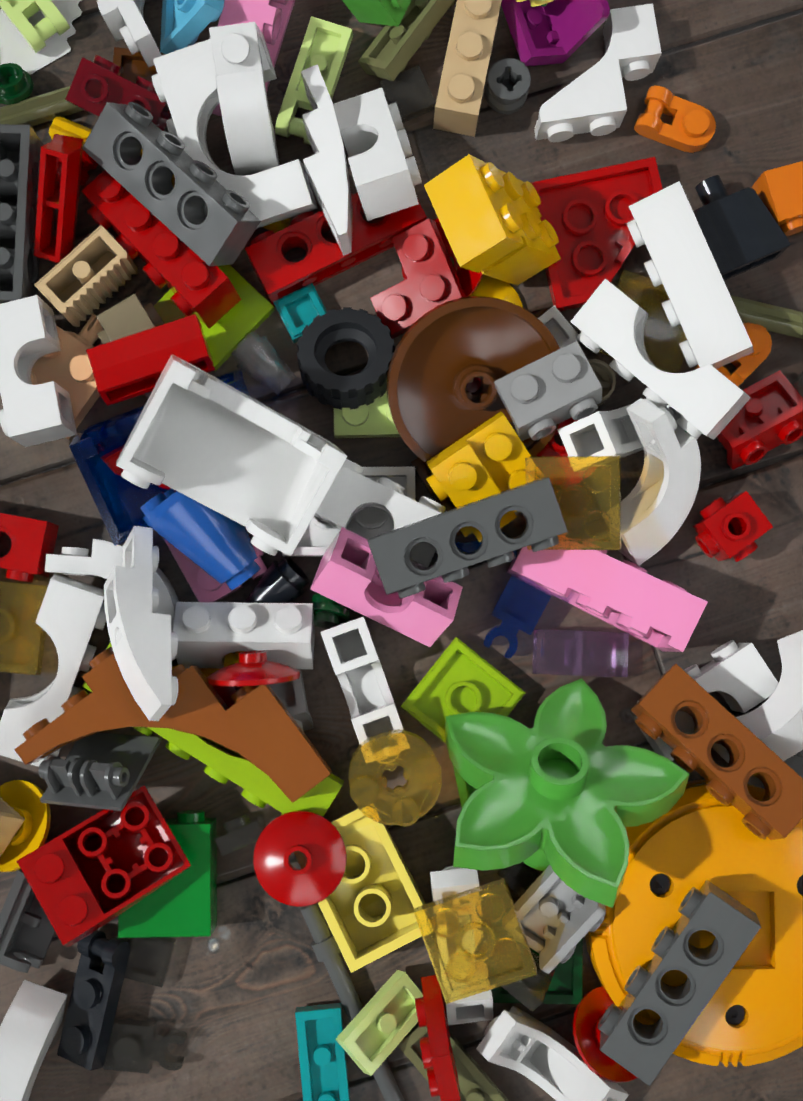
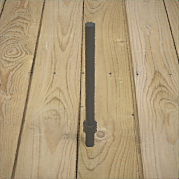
[300,903,405,1101]

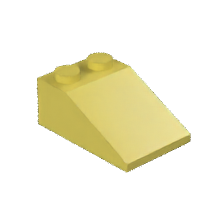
[294,801,435,973]

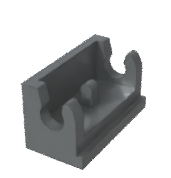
[0,869,55,973]

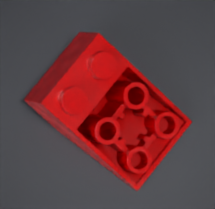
[17,785,191,947]

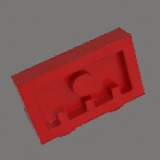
[717,370,803,470]

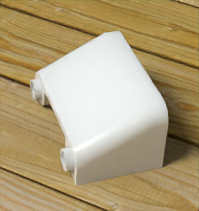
[116,354,348,556]

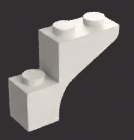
[534,3,662,142]

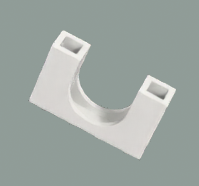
[152,24,318,229]

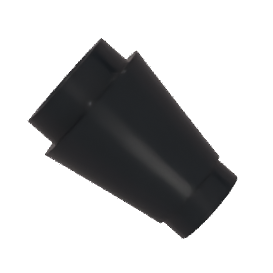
[243,556,310,603]

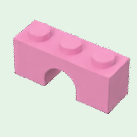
[310,527,463,647]

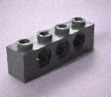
[82,102,261,266]
[0,124,44,304]
[368,477,568,598]
[597,880,761,1086]

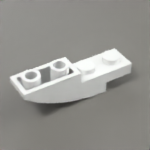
[104,526,178,721]

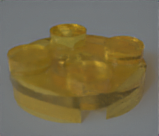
[348,729,442,827]

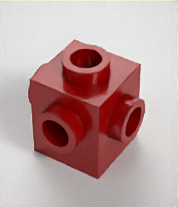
[692,491,773,562]

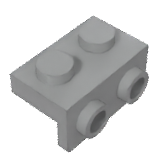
[494,341,602,441]
[502,865,606,974]

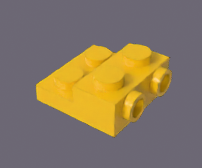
[426,412,544,542]

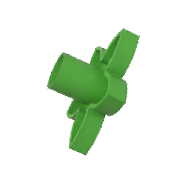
[445,678,690,908]

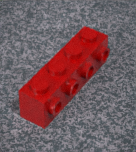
[82,170,242,329]

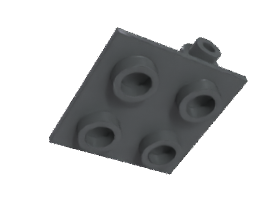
[38,732,161,811]

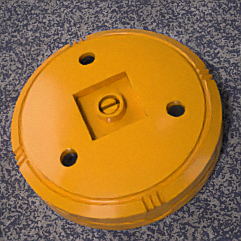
[585,780,803,1067]

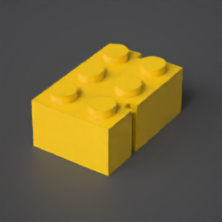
[424,154,561,286]

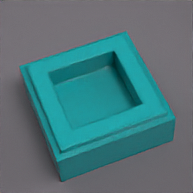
[274,283,327,343]

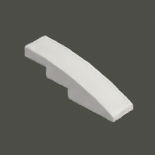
[301,65,353,256]

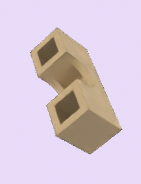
[433,0,502,137]

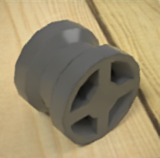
[485,58,531,115]

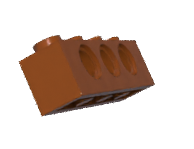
[631,664,803,840]

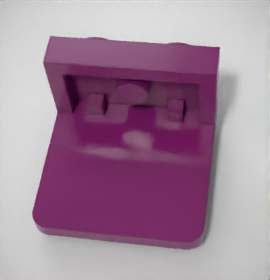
[501,0,610,66]

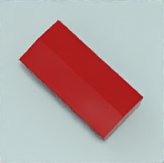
[34,134,84,263]
[86,314,215,406]

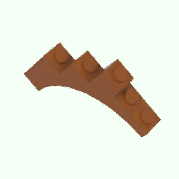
[14,647,332,803]

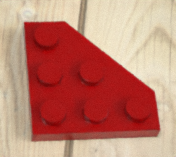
[531,157,663,312]

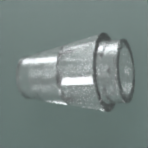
[230,330,296,395]

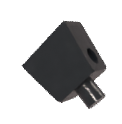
[694,175,791,281]

